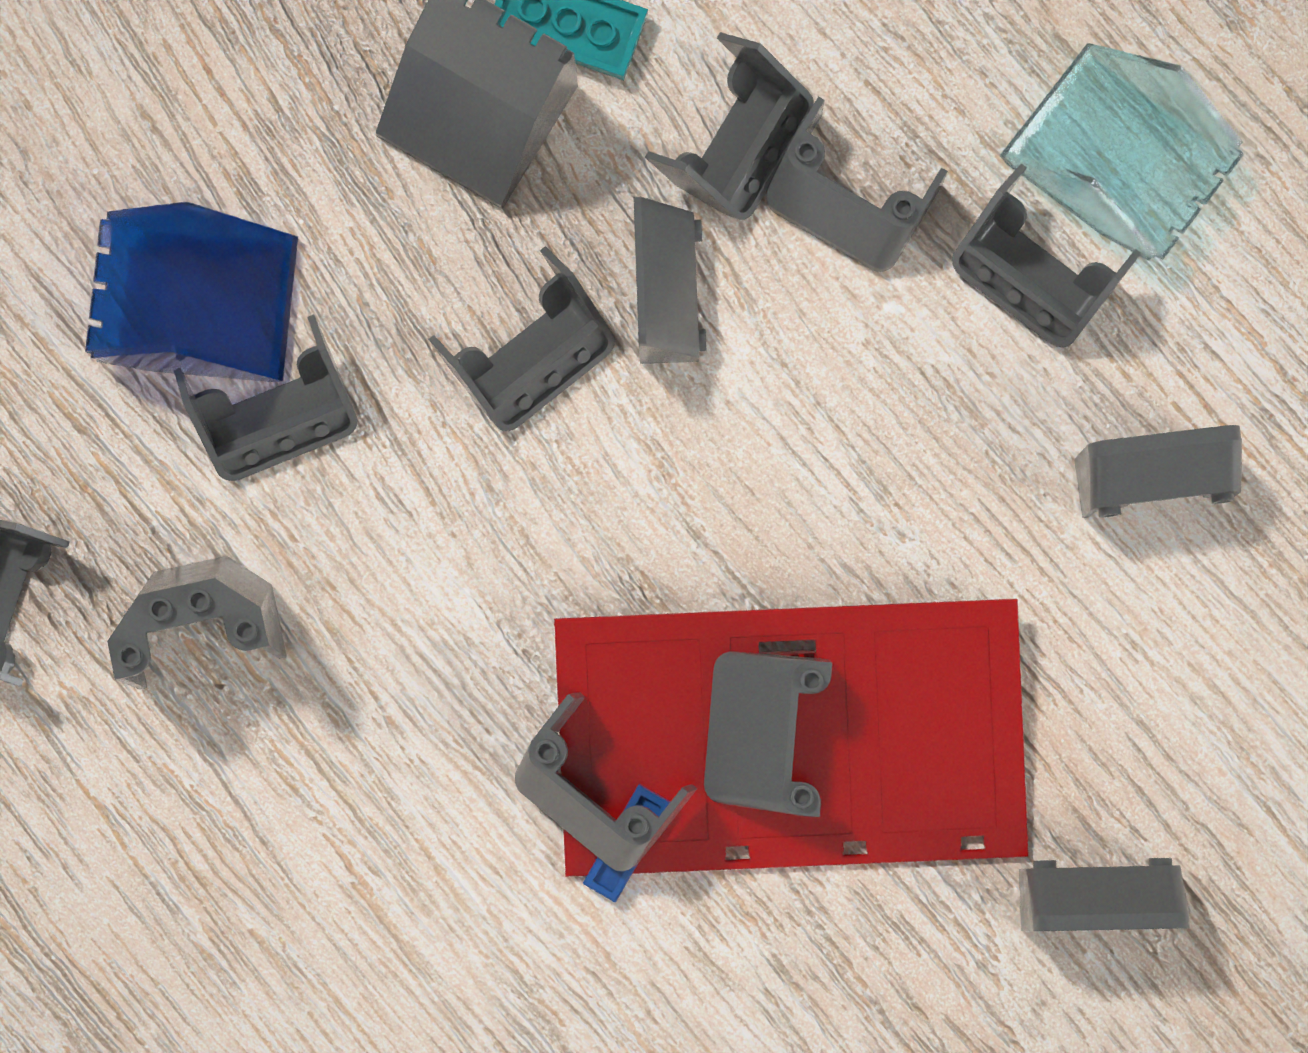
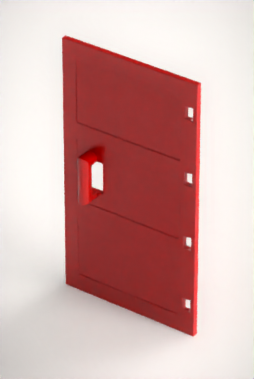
[554,598,1028,877]

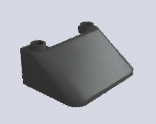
[633,196,706,364]
[704,651,832,817]

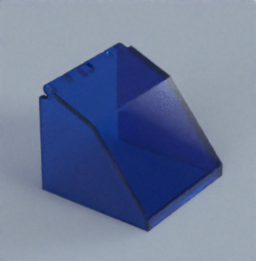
[85,202,298,382]

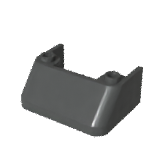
[645,32,814,220]
[766,96,948,272]
[952,163,1141,347]
[428,246,615,431]
[174,314,358,481]
[1074,425,1242,518]
[0,520,70,687]
[515,692,698,871]
[1019,858,1190,931]

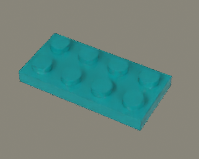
[494,0,648,81]

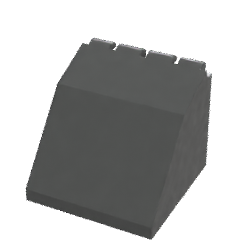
[376,0,578,209]

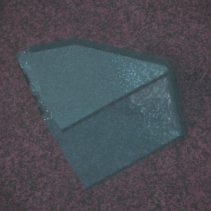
[1000,43,1244,261]

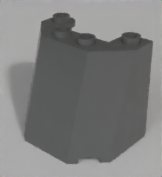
[107,556,287,690]

